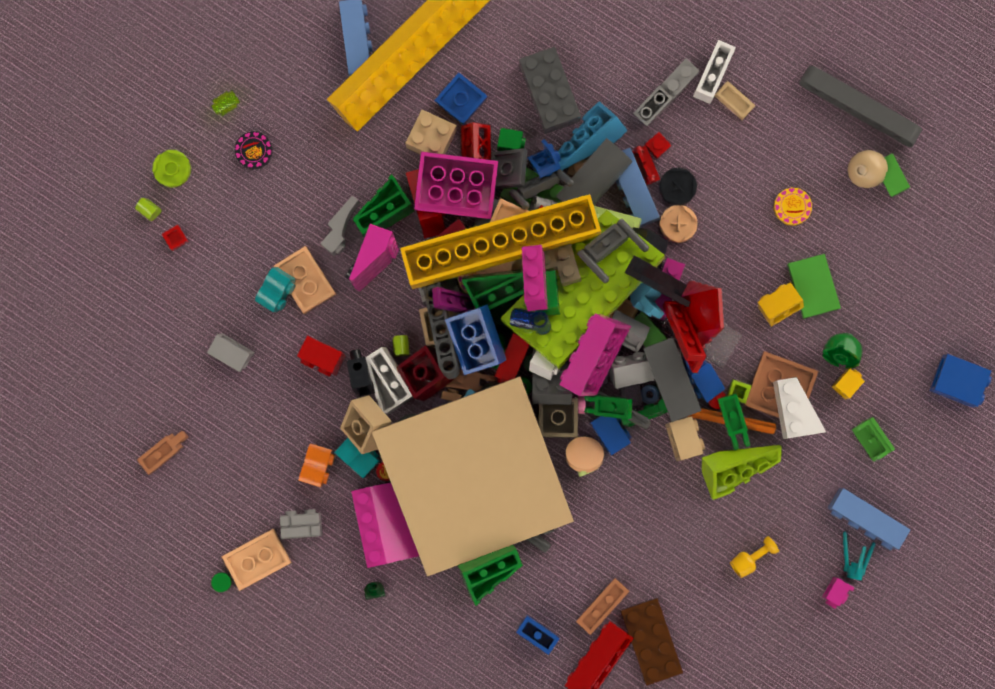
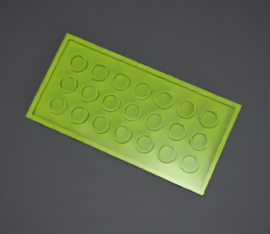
[501,210,665,369]

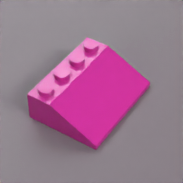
[414,152,498,219]
[349,224,399,291]
[560,313,631,396]
[351,483,419,568]

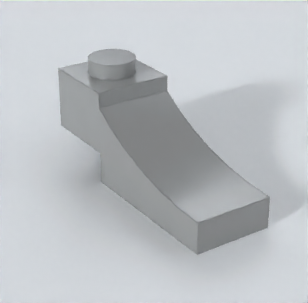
[320,196,359,256]

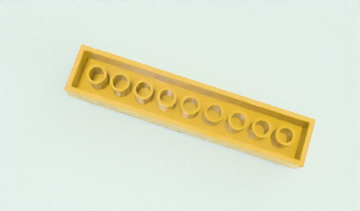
[327,0,490,132]
[400,194,601,289]

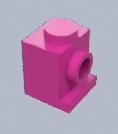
[822,577,854,609]

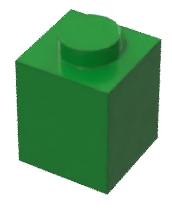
[497,128,526,151]

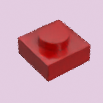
[644,132,672,159]
[162,225,189,251]

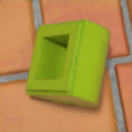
[135,197,162,221]
[392,335,410,357]
[727,379,752,404]

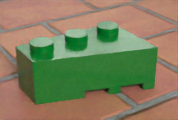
[353,174,415,238]
[457,545,523,606]

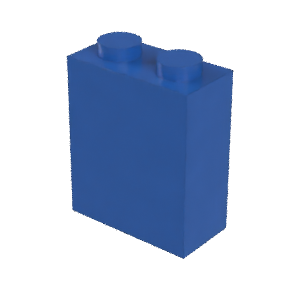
[929,354,991,408]

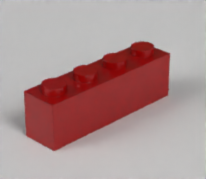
[565,621,634,689]

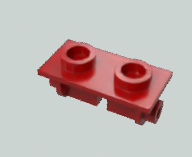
[632,145,661,185]

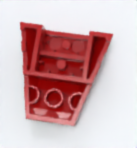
[673,281,724,350]

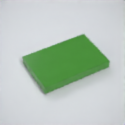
[787,254,841,319]

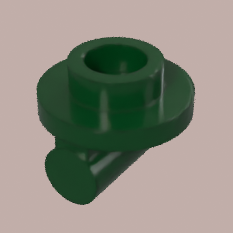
[364,582,386,600]

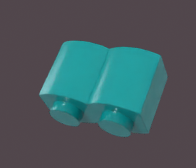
[255,267,296,312]
[334,438,380,479]

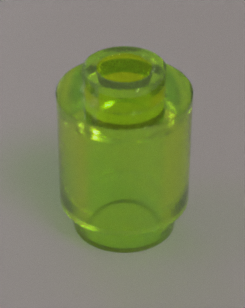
[211,90,240,116]

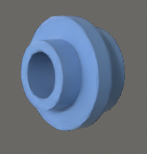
[640,385,659,404]

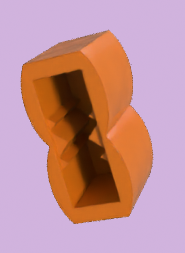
[298,443,335,487]

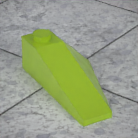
[702,445,782,500]

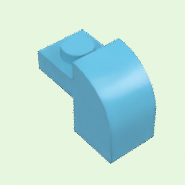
[630,283,665,319]

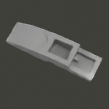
[633,58,700,126]

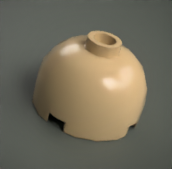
[847,150,888,188]

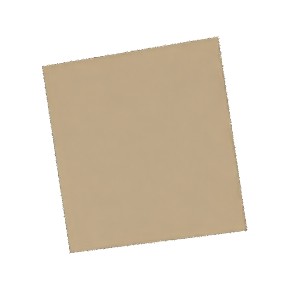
[372,376,574,577]

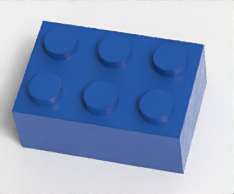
[445,304,507,375]

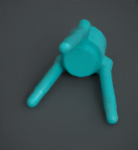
[843,531,876,580]

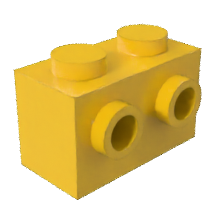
[757,282,804,327]

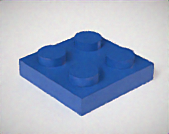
[434,72,488,125]

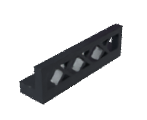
[625,255,691,307]

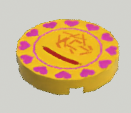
[773,187,812,226]

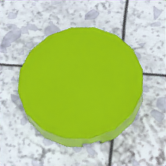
[152,150,191,188]

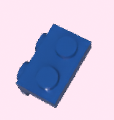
[527,139,561,178]

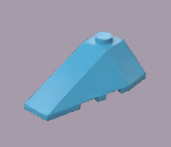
[558,101,628,170]

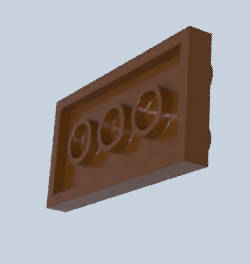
[620,598,683,686]

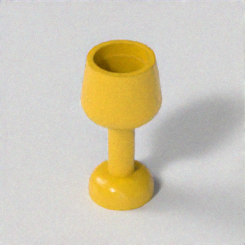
[730,536,779,578]

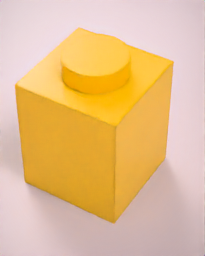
[831,368,865,400]

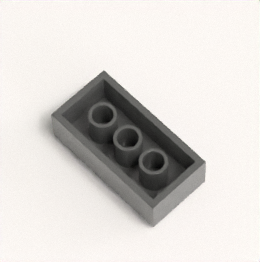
[519,47,581,134]
[532,347,572,405]

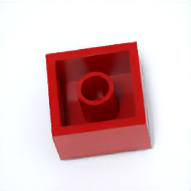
[297,336,346,377]

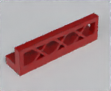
[461,122,491,160]
[662,300,706,373]

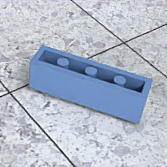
[339,0,373,77]
[616,148,661,228]
[828,488,911,551]

